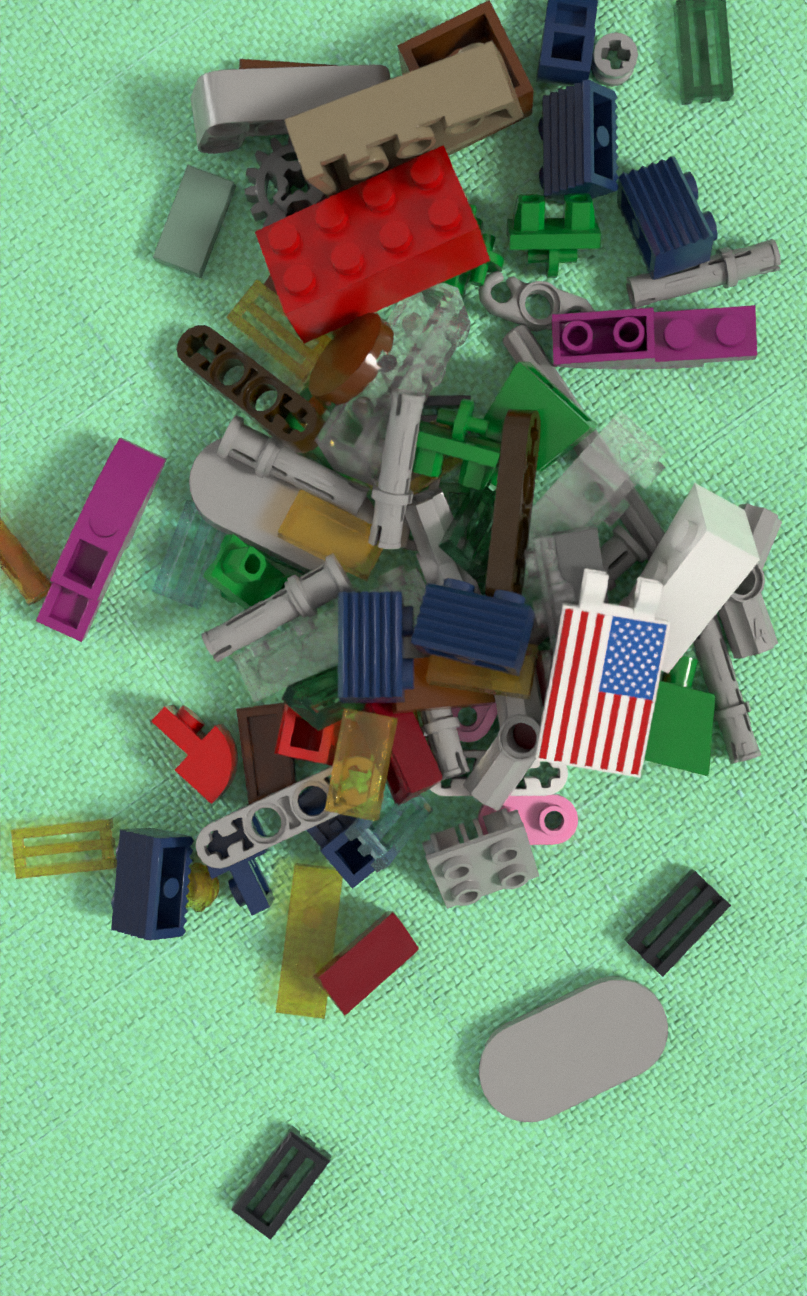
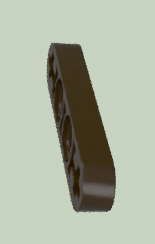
[177,325,326,453]
[485,409,541,597]

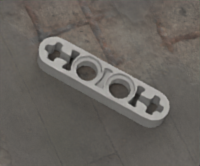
[196,756,382,869]

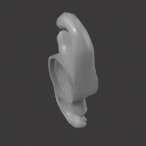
[478,271,595,332]

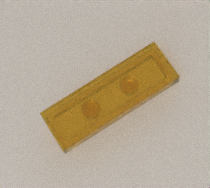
[276,863,343,1019]

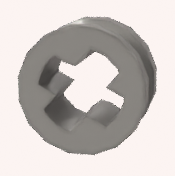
[591,32,638,87]

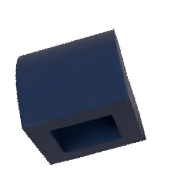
[536,0,598,86]
[298,776,392,889]
[207,803,275,916]

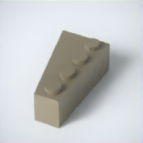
[284,41,524,197]

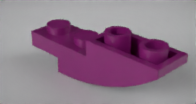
[552,305,757,370]
[36,437,167,642]

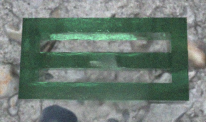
[673,0,734,105]
[438,479,496,580]
[282,665,367,730]

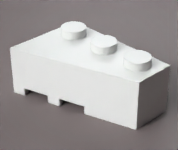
[619,483,760,673]

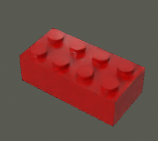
[255,145,490,344]

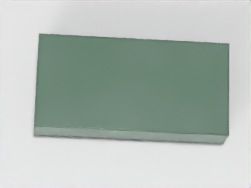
[153,165,236,279]

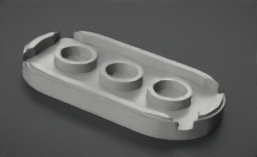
[189,438,375,574]
[479,976,668,1122]

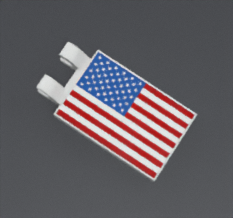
[535,568,670,778]

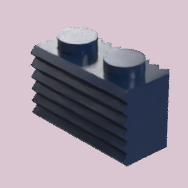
[538,80,619,204]
[617,156,718,280]
[411,578,536,676]
[338,591,414,703]
[111,828,194,941]

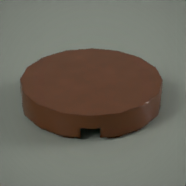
[308,313,394,407]

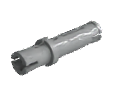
[626,239,781,309]
[368,389,426,549]
[693,613,761,764]
[404,637,470,780]

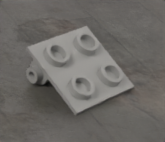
[422,808,539,909]

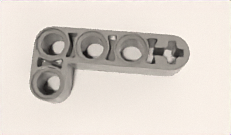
[190,65,390,154]

